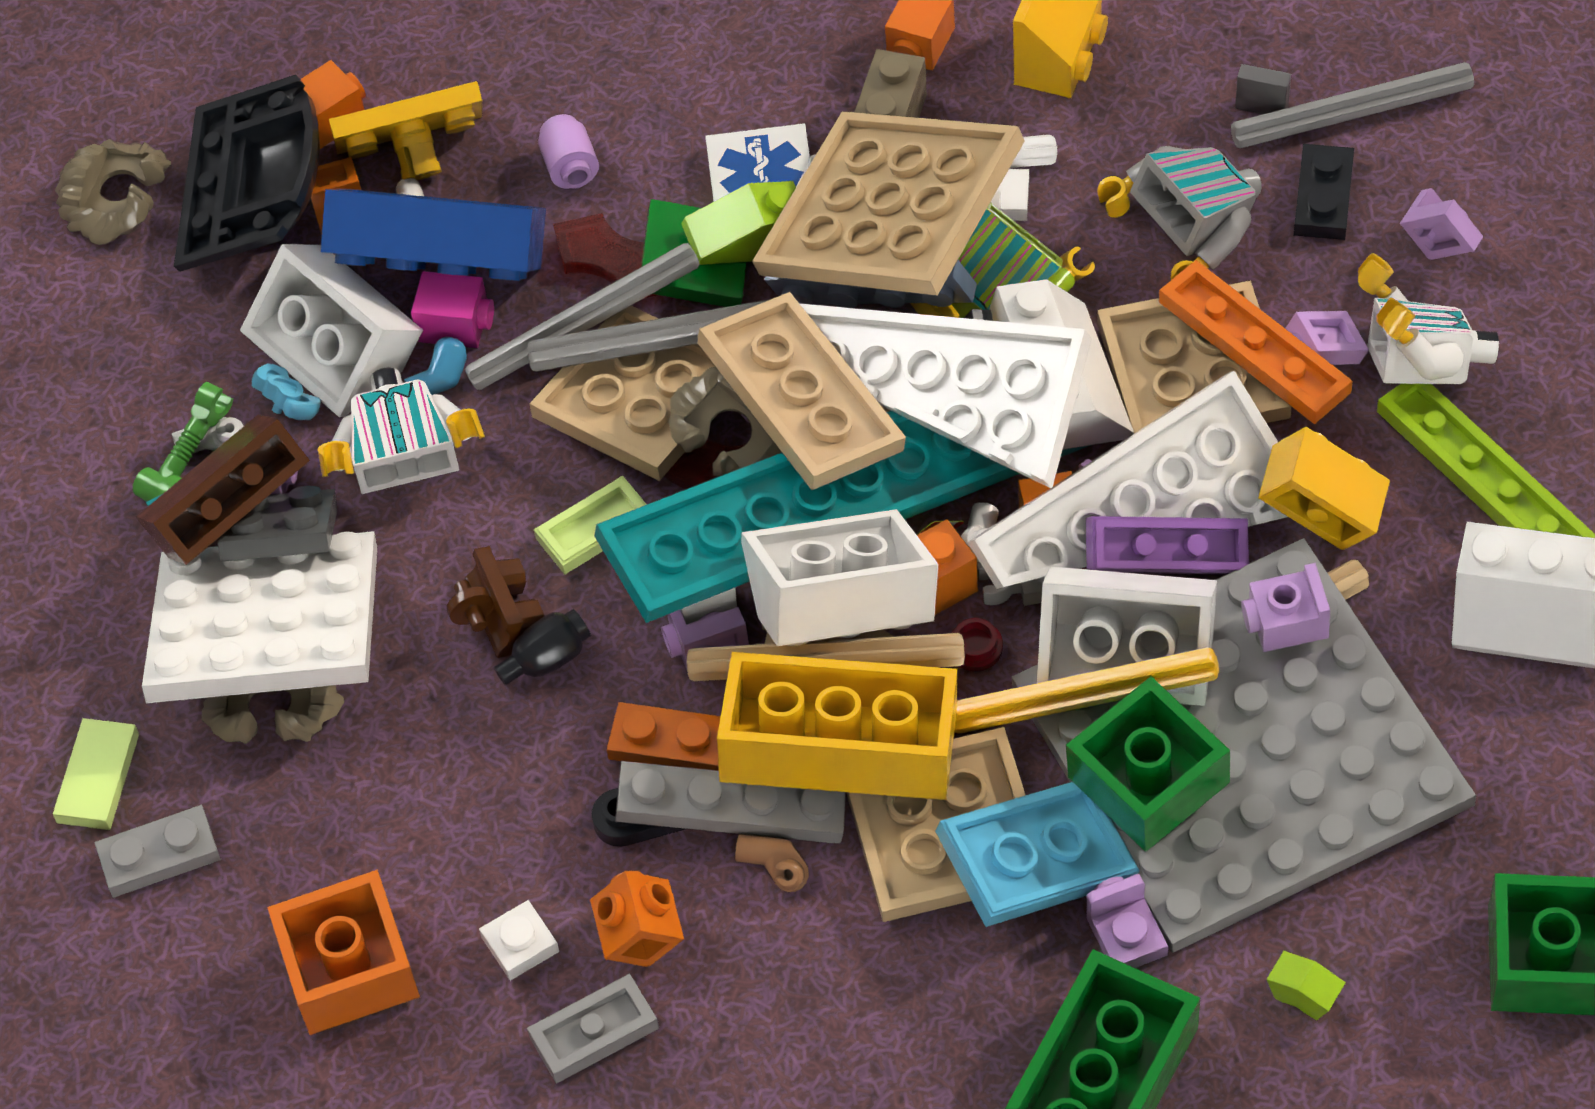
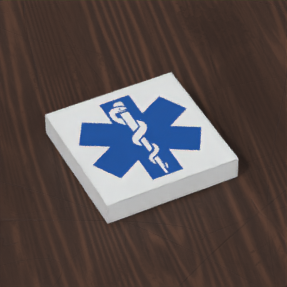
[706,123,810,201]

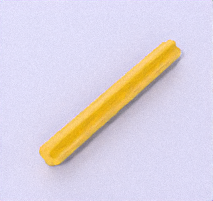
[954,647,1219,734]

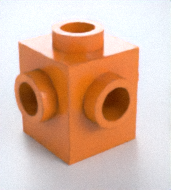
[590,871,684,967]

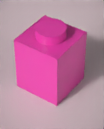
[411,271,494,348]

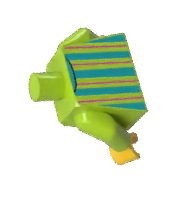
[951,202,1095,318]

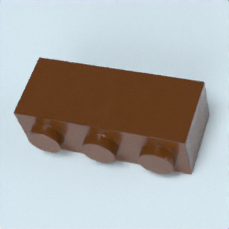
[136,414,310,565]

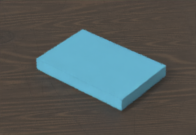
[935,782,1140,927]

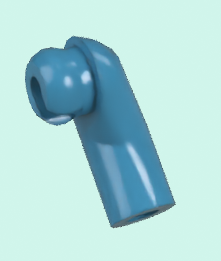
[404,337,467,395]

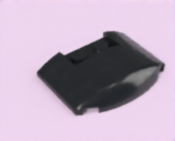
[174,74,320,272]

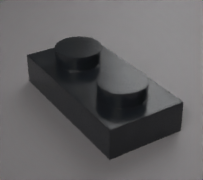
[1293,144,1354,240]

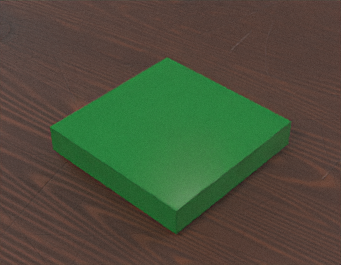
[641,199,746,307]

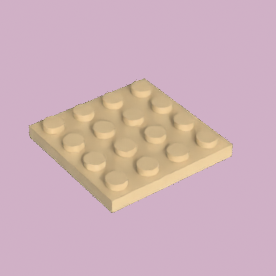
[752,111,1025,296]

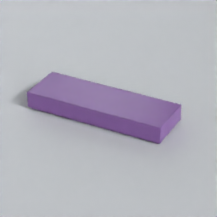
[1086,516,1249,575]

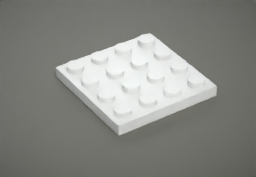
[142,531,377,703]

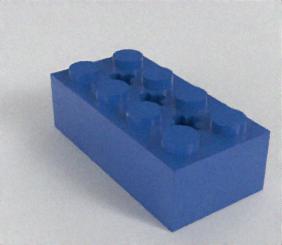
[321,189,546,281]

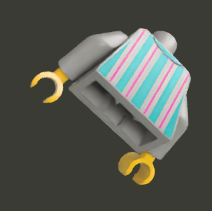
[1097,146,1262,280]

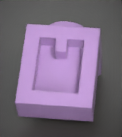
[1400,188,1483,260]
[1285,311,1369,365]
[661,607,749,670]
[1087,874,1168,968]

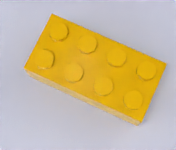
[717,652,957,800]

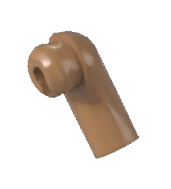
[735,834,809,892]

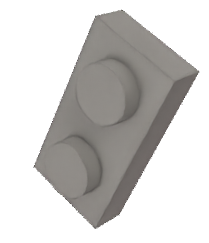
[94,805,221,898]
[527,973,659,1084]

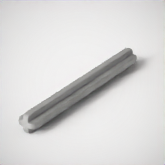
[1231,62,1474,149]
[465,243,700,390]
[527,300,768,372]

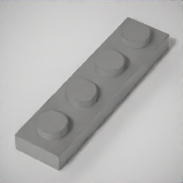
[615,761,845,843]

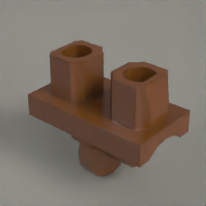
[447,546,544,658]

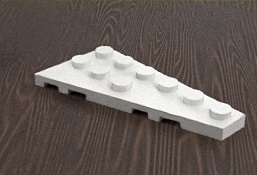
[800,304,1092,489]
[968,371,1288,589]

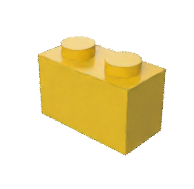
[1258,427,1390,550]

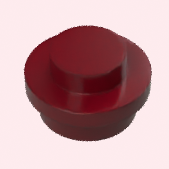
[951,617,1003,671]

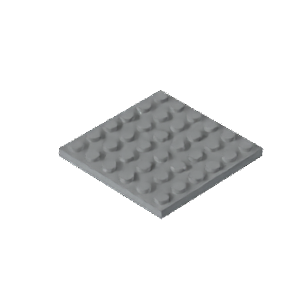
[1012,538,1476,953]

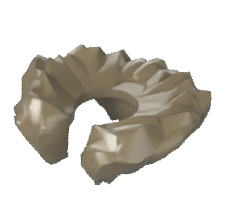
[55,139,171,245]
[668,367,782,477]
[201,685,344,744]

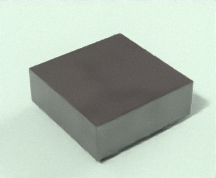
[1235,64,1291,114]

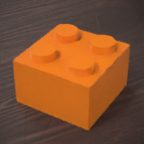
[267,870,420,1035]

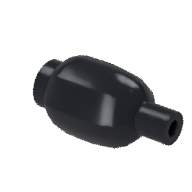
[494,609,591,686]

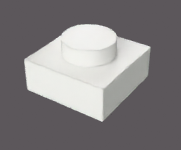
[479,900,559,981]

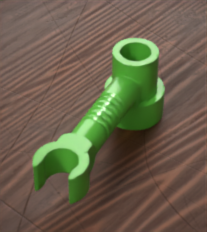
[133,382,233,501]

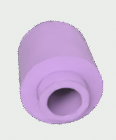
[538,114,599,189]

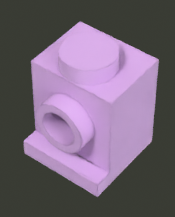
[1241,563,1330,652]

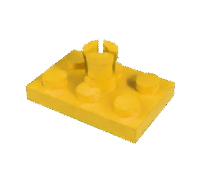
[329,81,482,180]

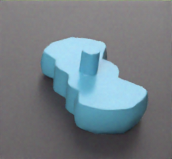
[252,363,321,420]

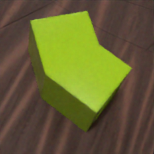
[1267,951,1346,1020]

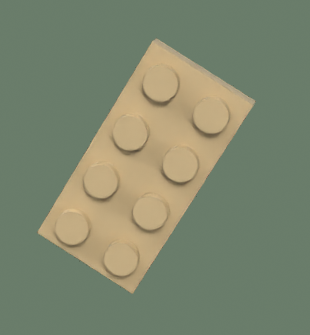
[697,292,906,490]

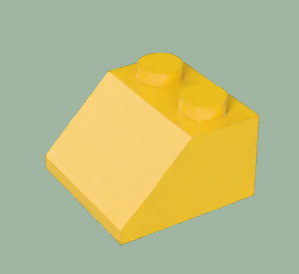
[1013,0,1108,98]

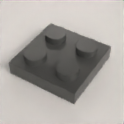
[218,486,337,562]

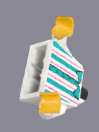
[1358,253,1499,384]
[317,367,485,494]

